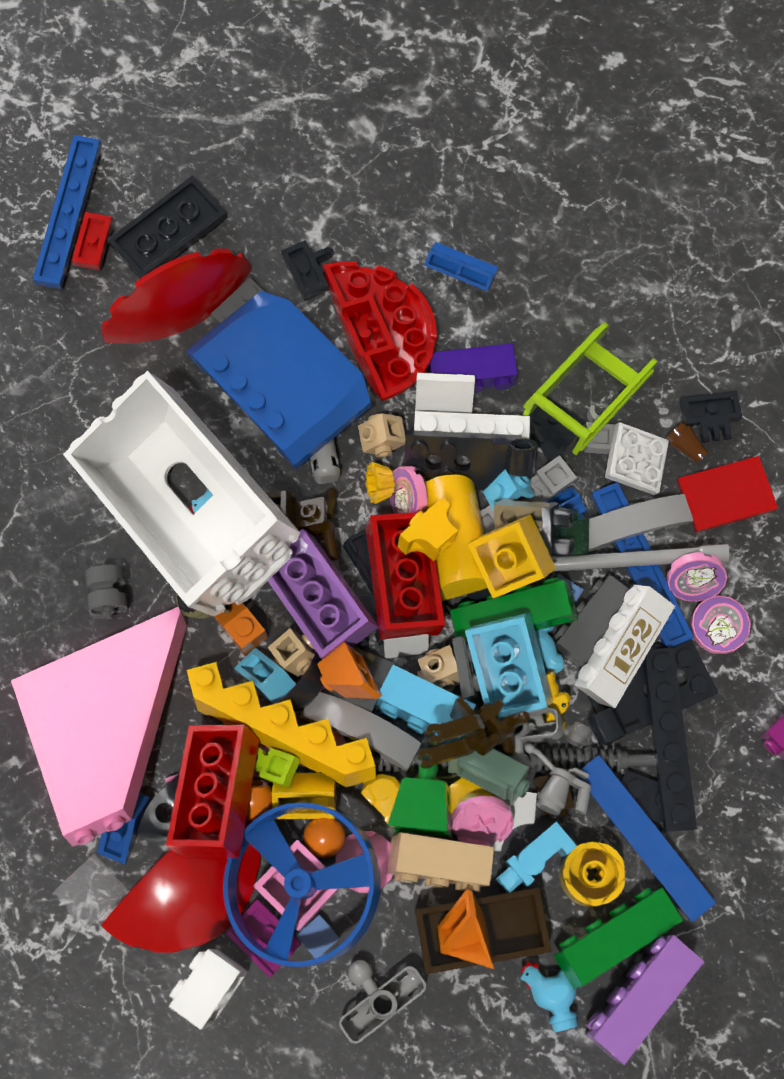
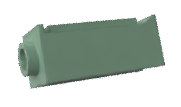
[448,735,531,806]

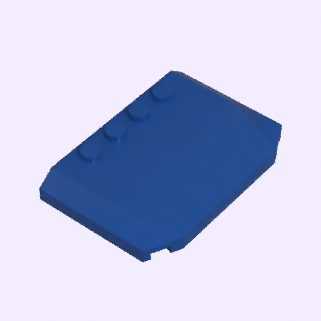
[186,291,372,470]

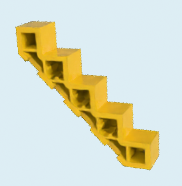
[187,662,376,787]

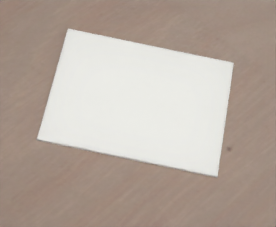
[384,634,429,659]

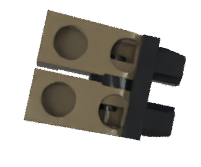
[494,498,574,561]

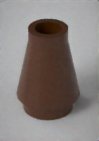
[666,421,708,463]

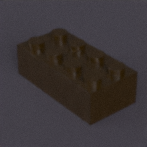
[414,888,552,975]

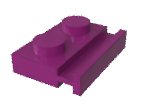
[226,899,302,978]

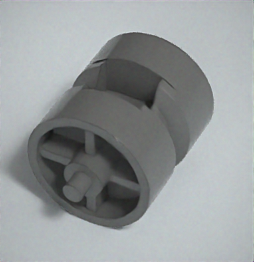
[85,561,128,619]

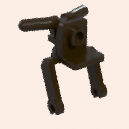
[266,488,338,561]
[417,697,530,769]

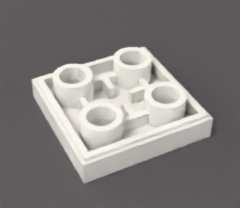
[415,373,475,414]
[605,422,669,495]

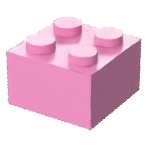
[253,840,339,931]

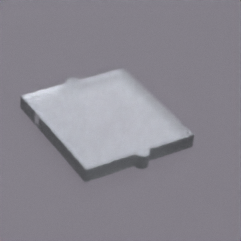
[54,853,129,929]

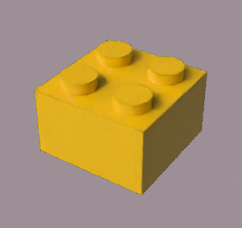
[468,514,556,599]

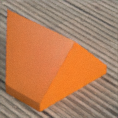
[437,889,494,969]

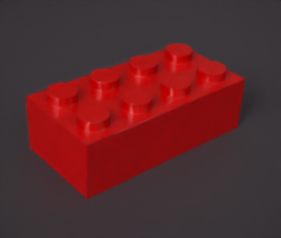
[366,512,445,640]
[166,725,260,858]

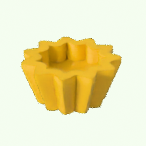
[365,462,395,504]

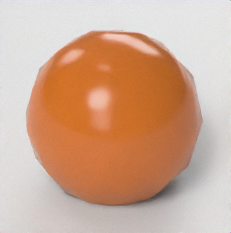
[246,779,272,821]
[303,818,345,859]

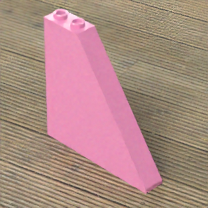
[11,607,187,847]

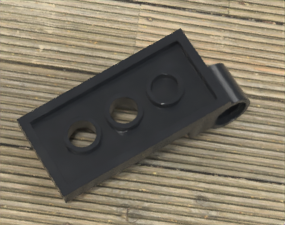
[404,430,537,490]
[586,640,719,747]

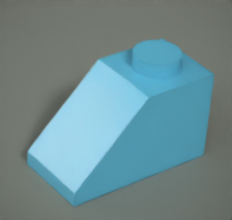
[234,648,296,704]

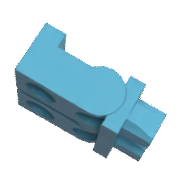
[496,822,577,893]

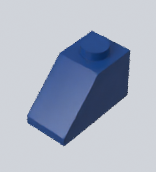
[97,793,150,864]

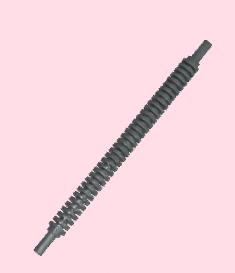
[370,748,656,772]

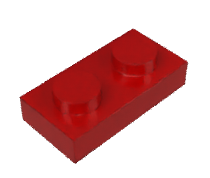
[72,212,113,270]

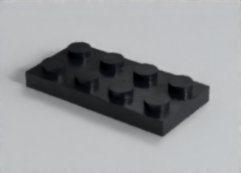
[107,175,228,279]

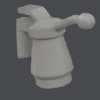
[524,744,591,815]

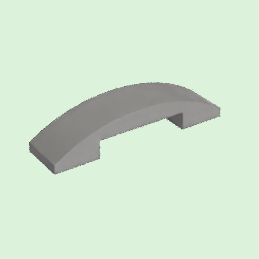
[480,455,577,534]
[574,494,694,554]
[300,692,421,771]

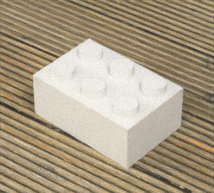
[169,949,248,1030]

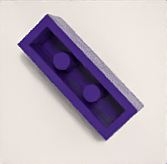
[428,343,518,393]

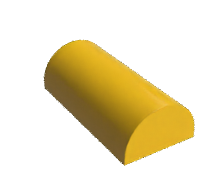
[422,475,488,601]

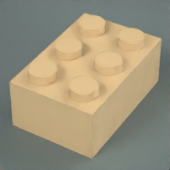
[387,833,494,892]

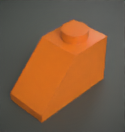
[213,602,268,656]
[317,642,382,699]

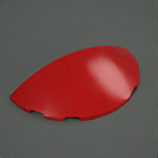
[101,248,252,344]
[323,261,437,401]
[101,820,261,953]

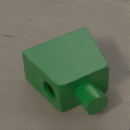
[388,763,452,839]

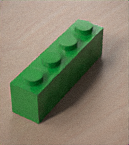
[450,578,578,639]
[553,887,683,989]

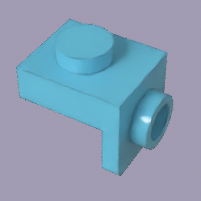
[483,469,535,511]

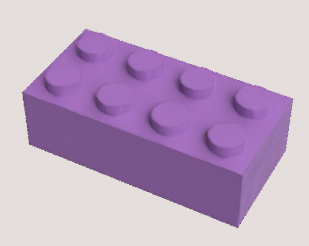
[268,529,378,659]
[585,935,705,1065]

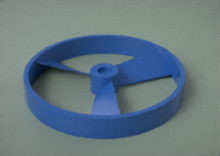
[223,803,381,967]

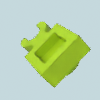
[254,747,301,788]

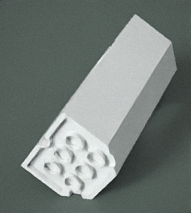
[63,371,300,616]

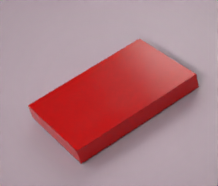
[676,456,778,534]

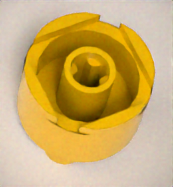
[558,842,625,907]

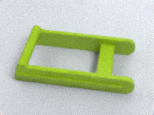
[523,322,658,456]

